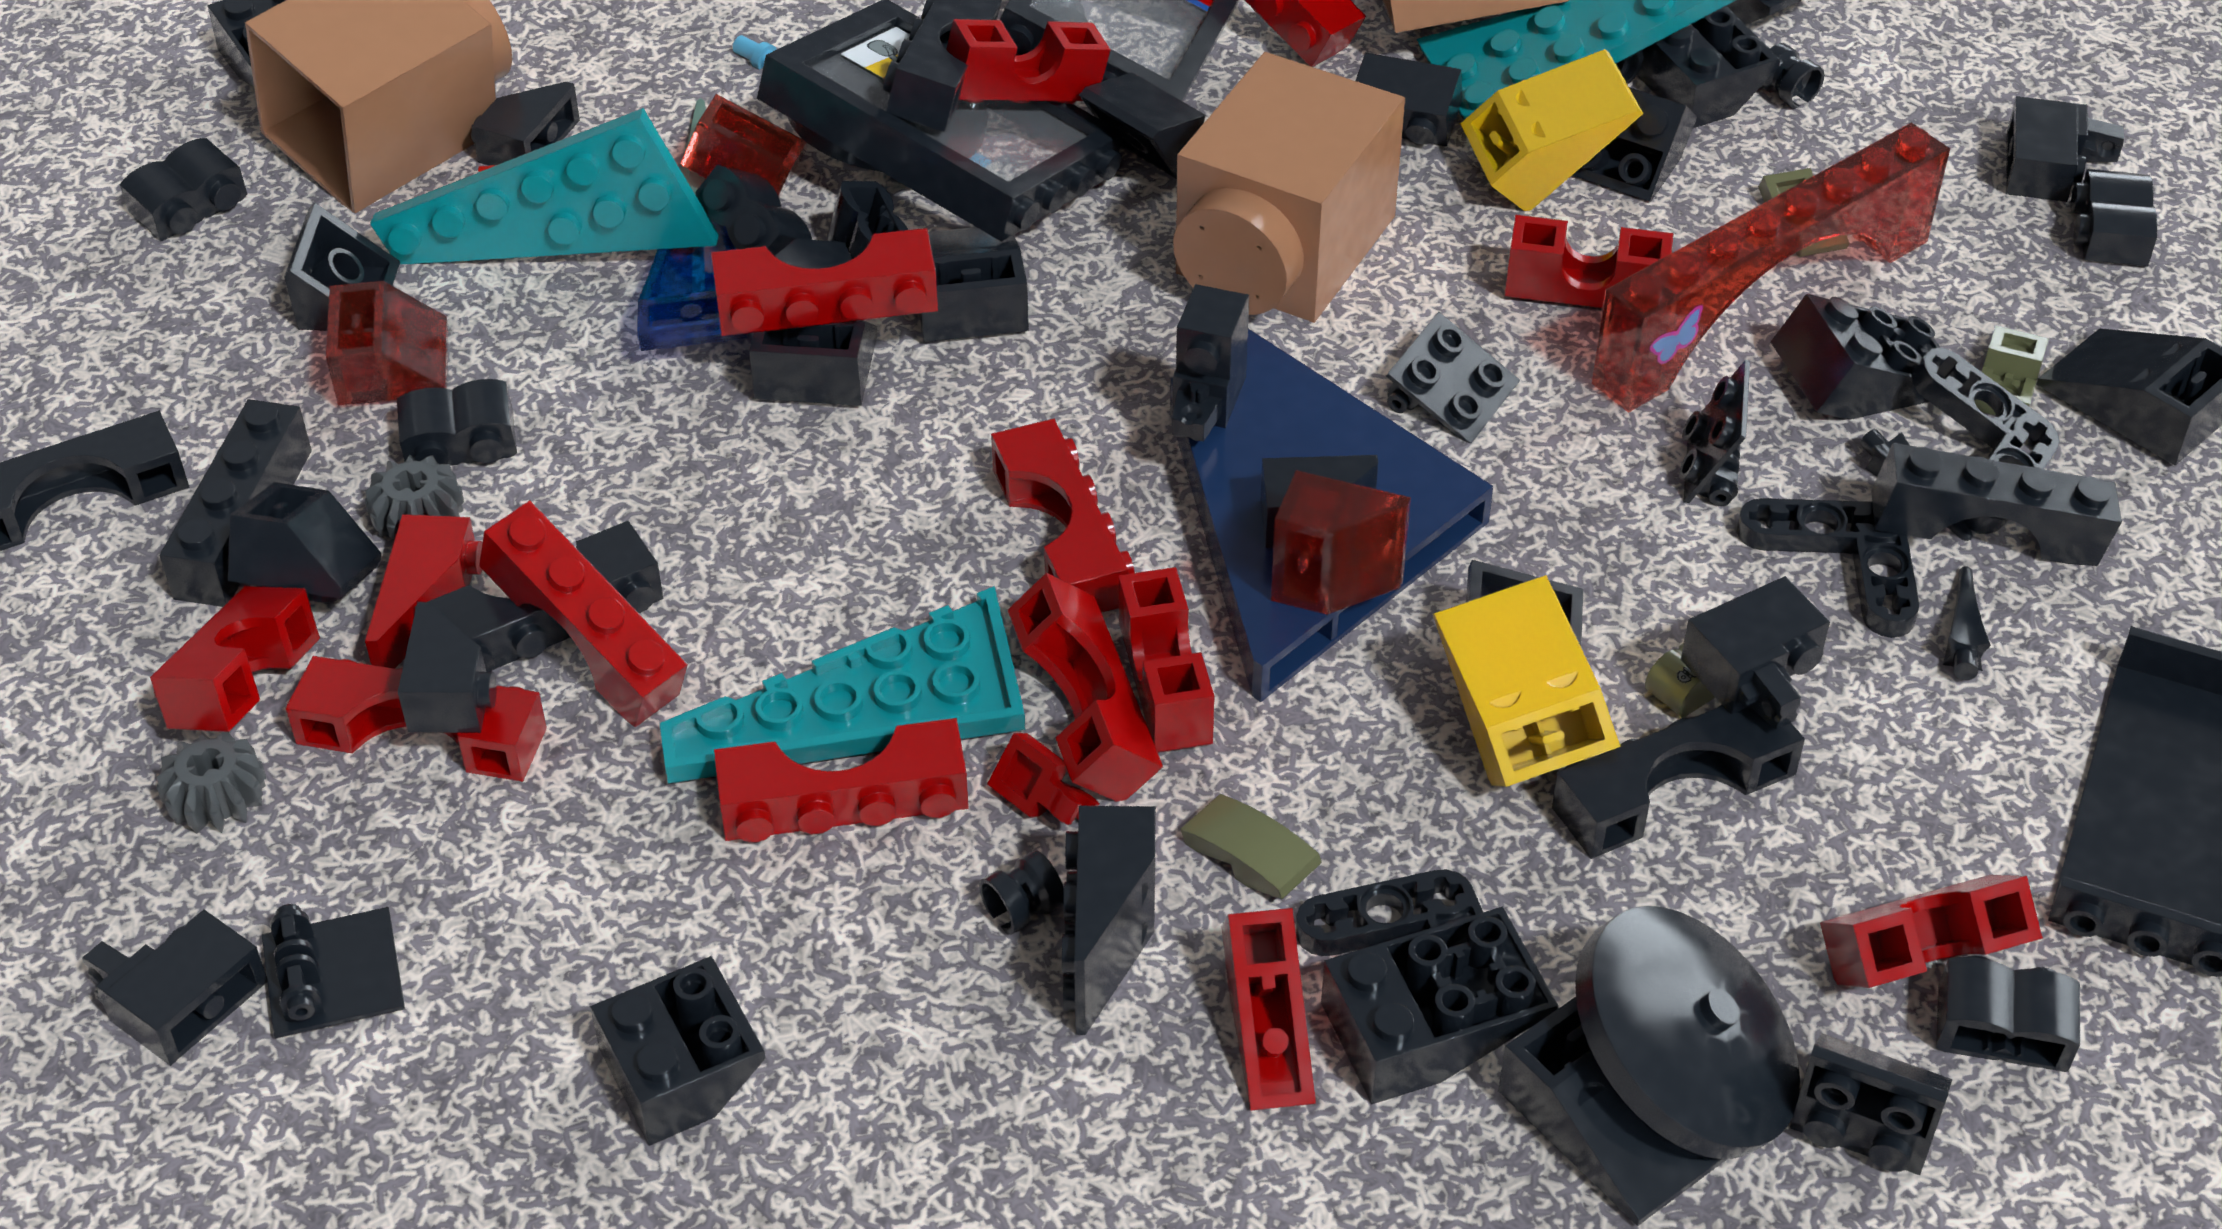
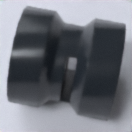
[1761,43,1825,109]
[979,850,1064,935]

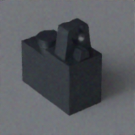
[1355,52,1462,146]
[2006,96,2124,202]
[1172,284,1249,442]
[1680,576,1830,730]
[82,909,267,1066]

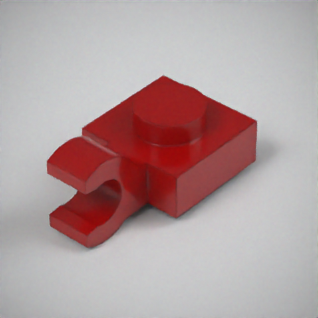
[987,733,1100,825]

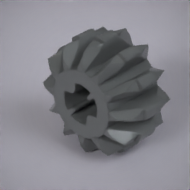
[365,455,464,542]
[157,731,266,834]

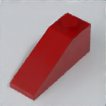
[365,515,483,669]
[1221,908,1316,1111]

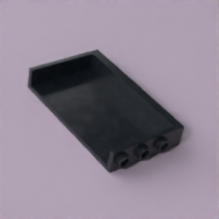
[2048,626,2222,977]

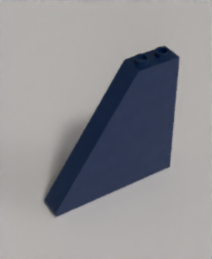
[1170,328,1493,702]

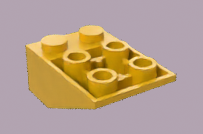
[1460,49,1643,211]
[1432,575,1621,787]

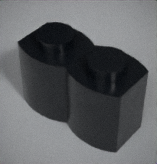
[119,138,248,241]
[695,165,812,256]
[2070,169,2157,266]
[827,181,908,259]
[397,379,517,466]
[1936,956,2080,1072]

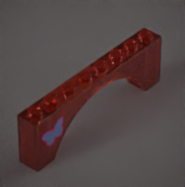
[1592,122,1951,413]

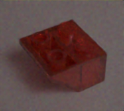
[680,94,807,198]
[326,281,448,406]
[1271,470,1411,615]

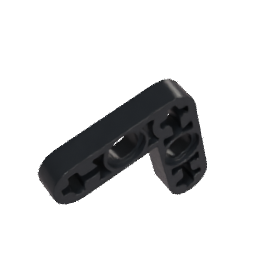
[1911,348,2060,534]
[1736,498,1919,638]
[1296,869,1483,956]

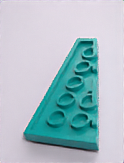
[1416,0,1735,120]
[370,108,719,264]
[659,586,1025,784]

